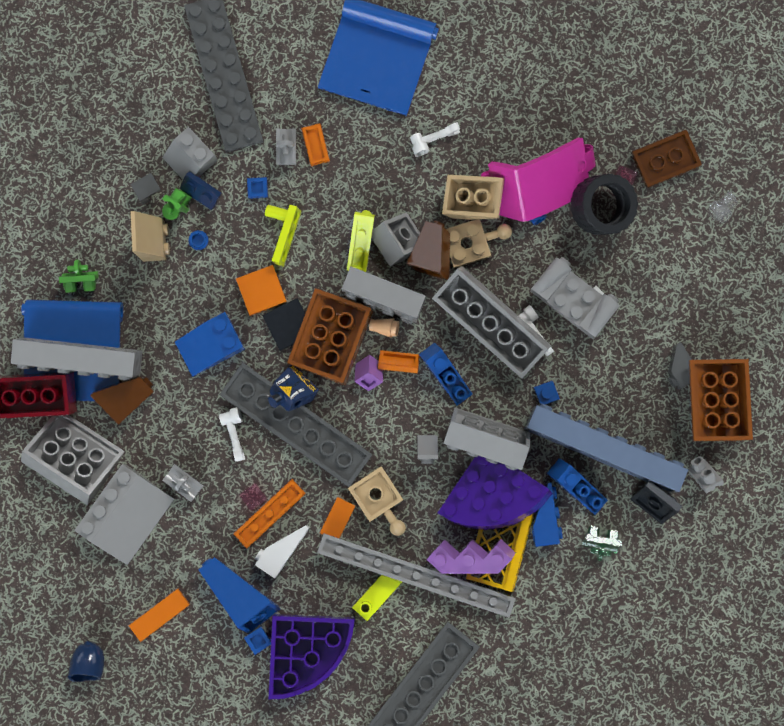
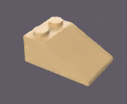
[442,175,504,220]
[131,211,170,262]

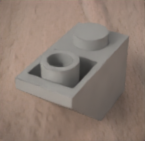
[417,435,438,464]

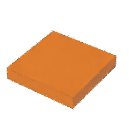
[236,265,287,316]

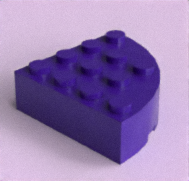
[438,455,553,530]
[269,614,355,700]

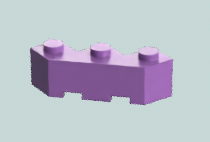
[427,539,516,574]

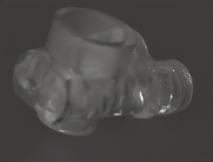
[708,190,739,224]

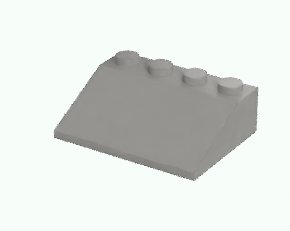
[443,408,530,470]
[21,415,125,505]
[74,464,174,565]

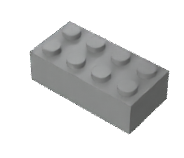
[342,267,426,324]

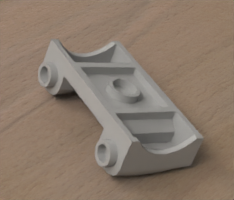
[530,257,620,340]

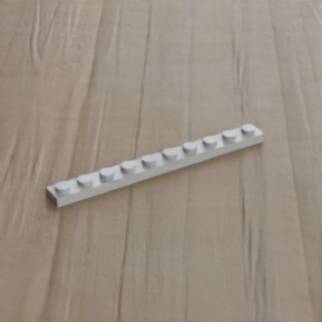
[317,533,516,618]

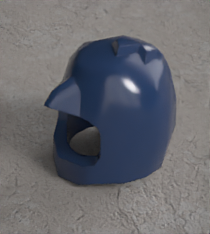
[68,641,104,682]

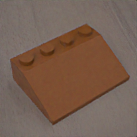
[287,288,373,386]
[689,359,753,441]

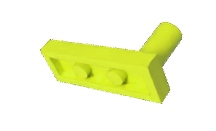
[265,205,301,267]
[347,210,375,272]
[352,575,402,621]

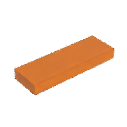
[129,588,190,642]

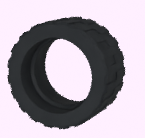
[570,174,638,235]

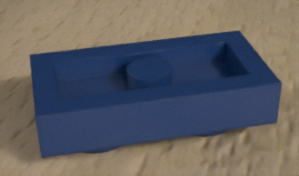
[179,171,222,210]

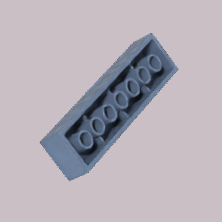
[524,404,688,493]

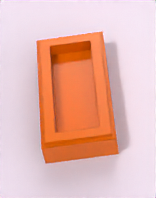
[301,124,330,166]
[378,350,419,373]
[320,497,355,539]

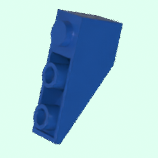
[419,343,472,406]
[546,458,608,515]
[531,483,563,547]

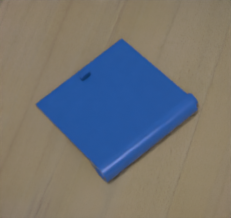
[318,0,439,116]
[21,300,124,401]

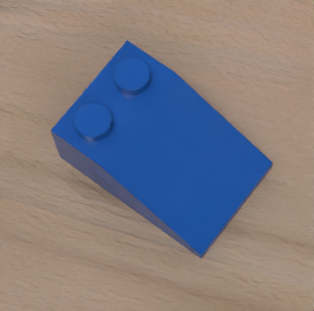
[175,312,246,377]

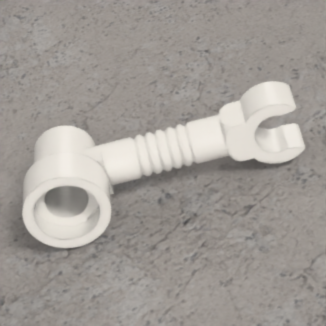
[410,122,460,157]
[518,305,554,356]
[219,407,245,461]

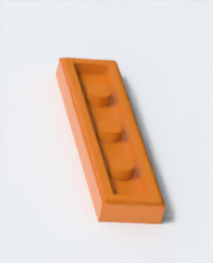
[234,479,306,549]

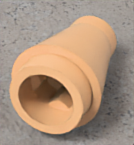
[369,318,399,338]

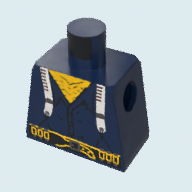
[268,365,319,411]

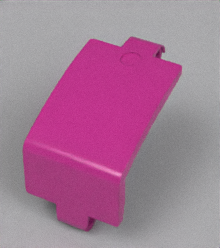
[481,137,596,222]

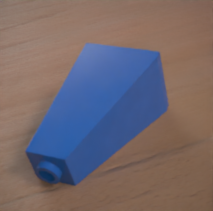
[198,557,281,634]

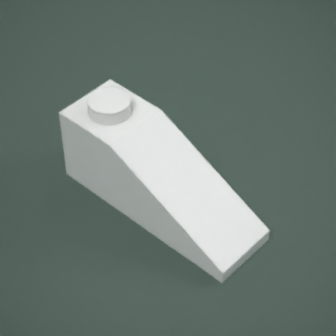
[255,525,310,578]

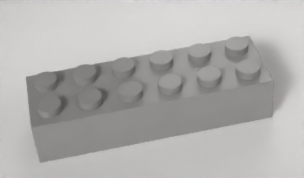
[432,266,551,378]
[11,337,143,380]

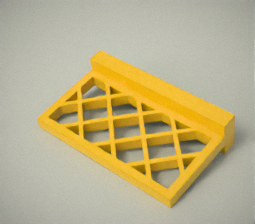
[466,513,534,592]

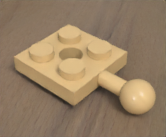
[446,219,512,268]
[348,466,406,536]

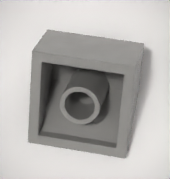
[162,127,218,180]
[372,212,420,267]

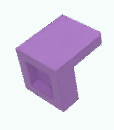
[354,355,383,391]

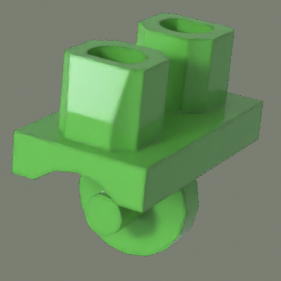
[162,188,192,220]
[59,260,99,293]

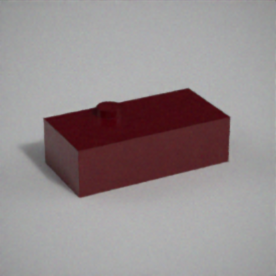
[0,372,77,418]

